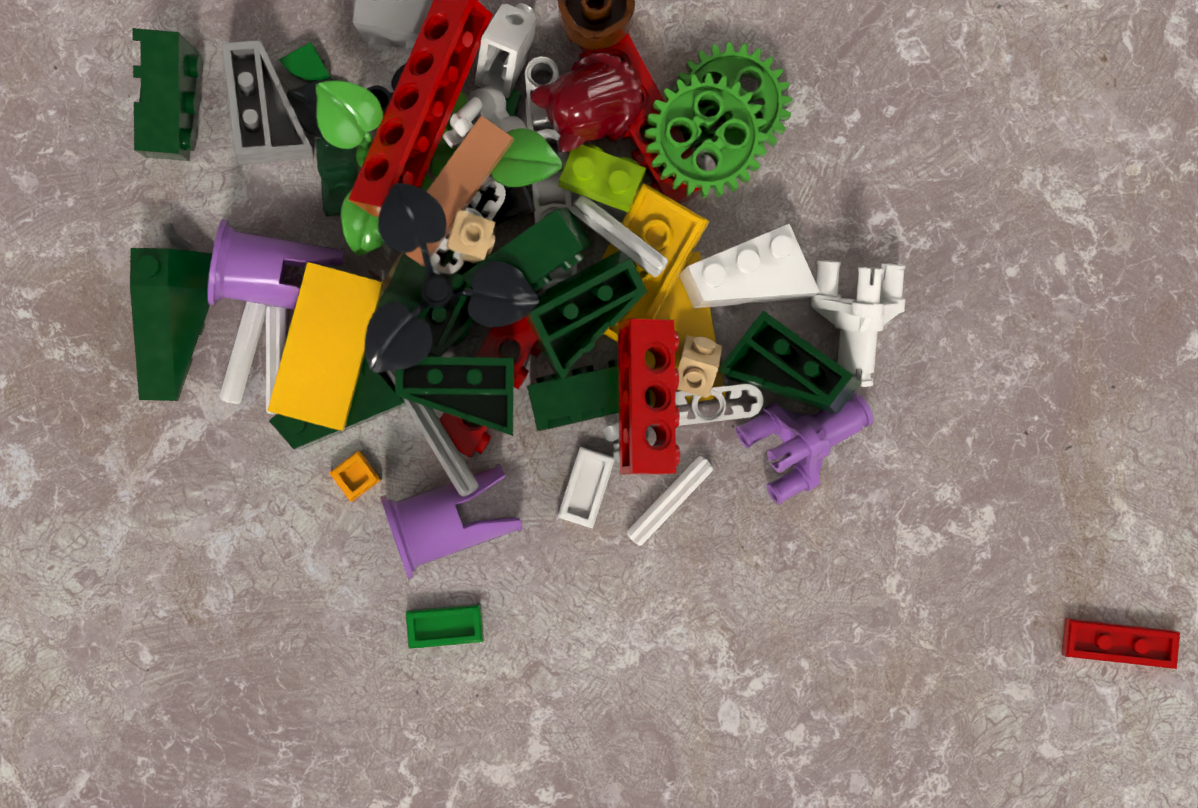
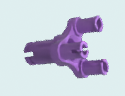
[735,392,874,505]

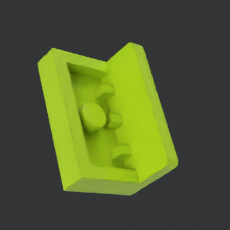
[558,144,646,213]

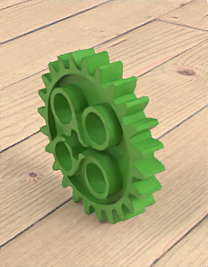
[673,42,792,158]
[644,73,769,199]

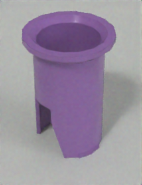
[208,219,345,310]
[380,464,523,580]

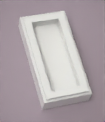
[558,446,615,529]

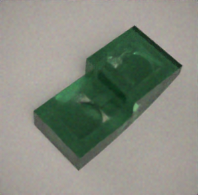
[316,138,359,217]
[377,253,437,313]

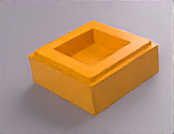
[329,450,382,502]

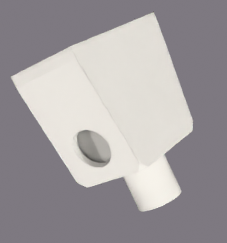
[474,3,537,98]

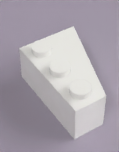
[679,224,820,308]

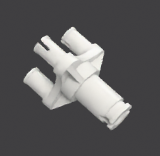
[810,260,906,387]

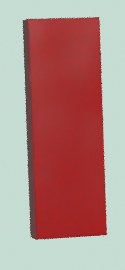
[1061,618,1180,669]

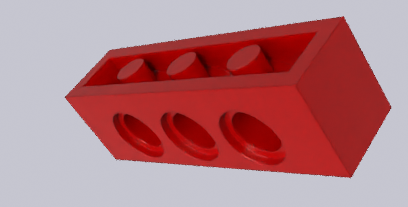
[439,317,542,458]
[618,318,680,475]

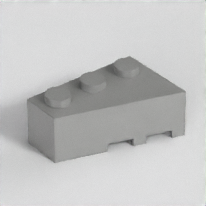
[352,0,433,52]
[222,40,314,165]

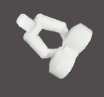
[442,86,527,148]

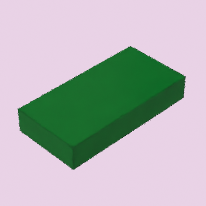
[406,604,484,649]

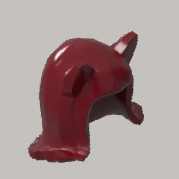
[530,51,643,152]

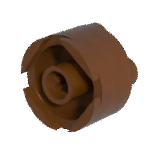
[558,0,635,51]

